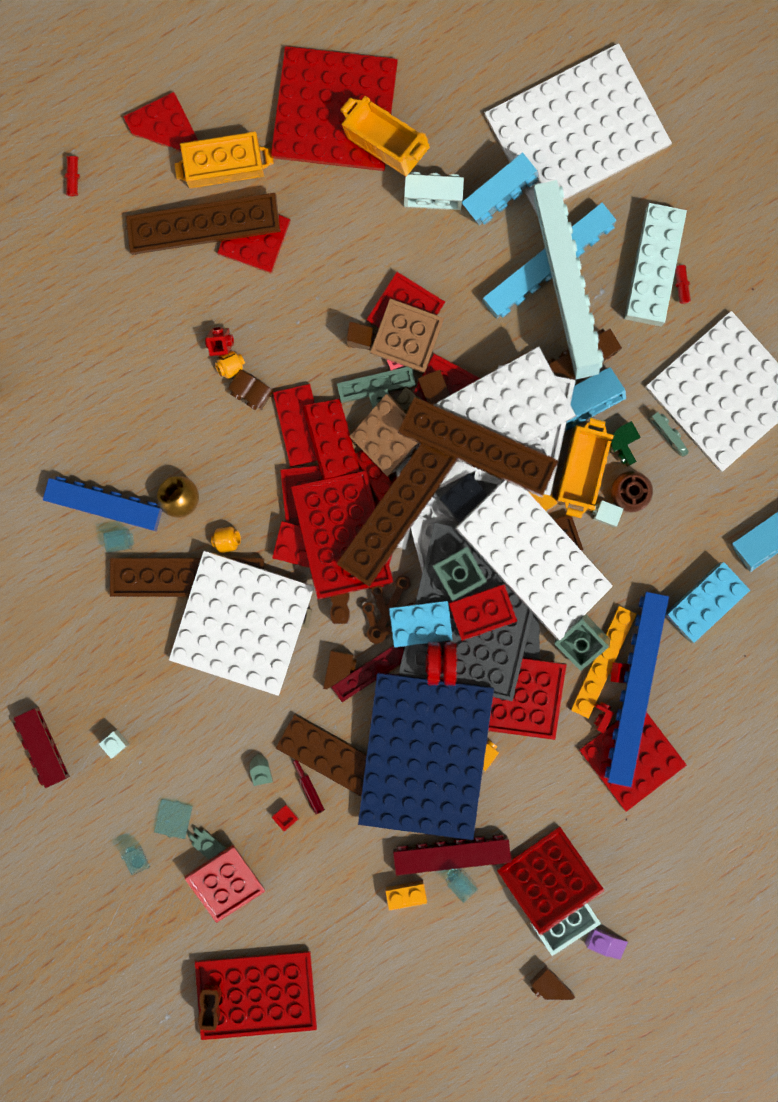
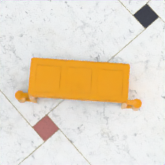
[340,96,430,177]
[174,131,274,189]
[555,417,614,518]

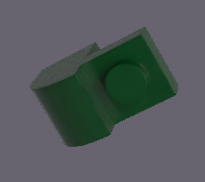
[610,421,641,467]

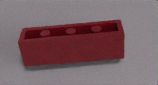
[13,707,70,788]

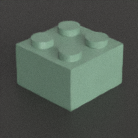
[433,547,487,601]
[554,614,611,671]

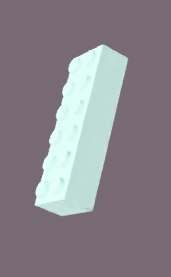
[624,203,687,327]

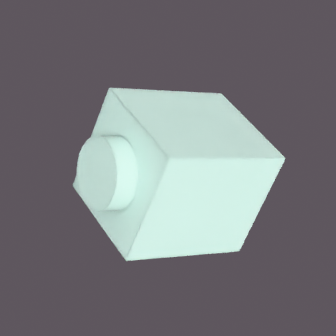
[592,501,623,527]
[99,730,129,759]

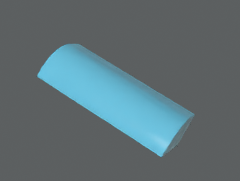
[565,367,626,431]
[732,512,778,572]

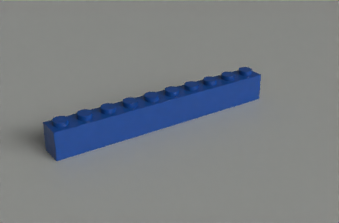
[604,592,669,787]

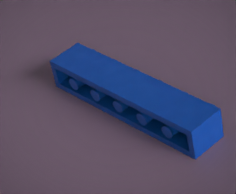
[43,476,162,532]

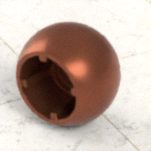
[611,471,653,513]

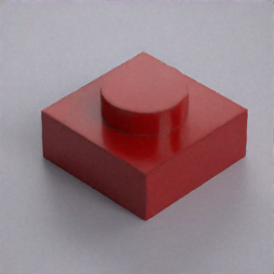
[610,662,630,683]
[271,804,299,832]

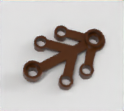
[363,575,415,644]

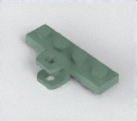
[337,367,416,409]

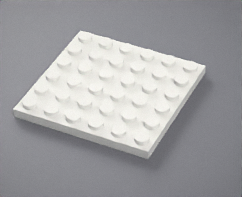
[645,311,778,472]
[169,550,314,696]

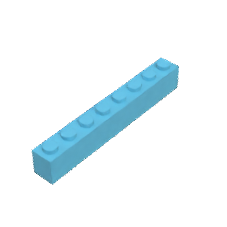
[482,203,617,319]

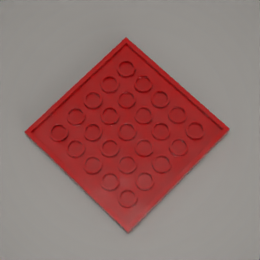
[271,46,398,171]

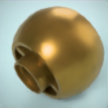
[157,476,199,518]

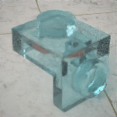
[121,845,150,876]

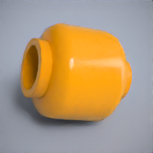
[215,351,245,379]
[211,526,241,553]

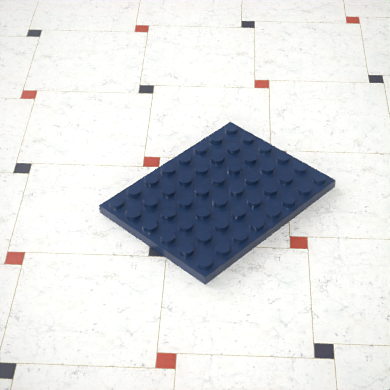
[358,672,494,840]

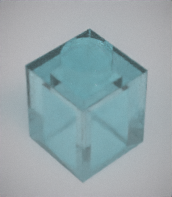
[103,530,134,553]

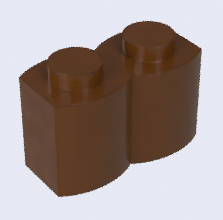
[228,369,274,411]
[330,593,350,624]
[198,985,222,1031]

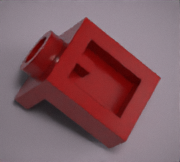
[594,702,614,733]

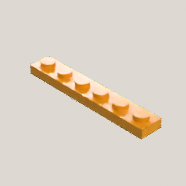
[570,606,637,719]

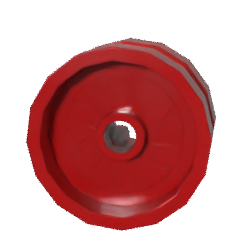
[426,642,457,685]

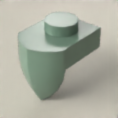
[249,754,273,786]

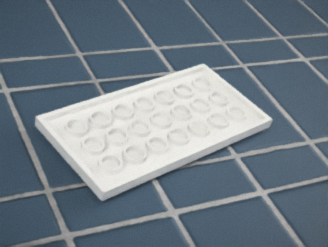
[416,347,576,491]
[455,480,612,640]

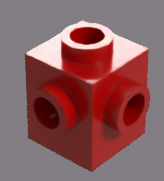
[205,327,234,356]

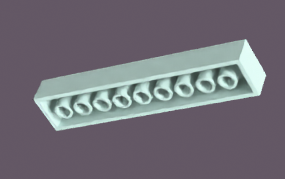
[534,180,603,379]

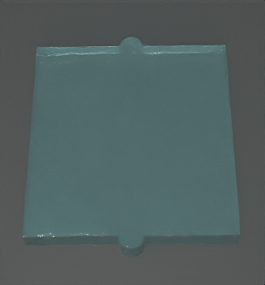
[154,799,193,839]

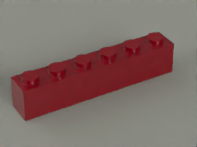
[393,834,512,876]

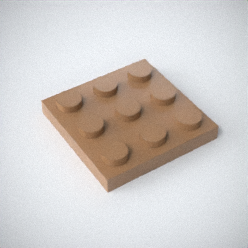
[370,299,444,373]
[350,394,420,476]

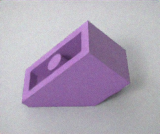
[585,927,628,959]

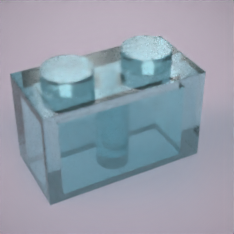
[446,868,478,903]

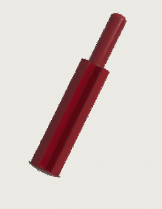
[293,760,325,815]

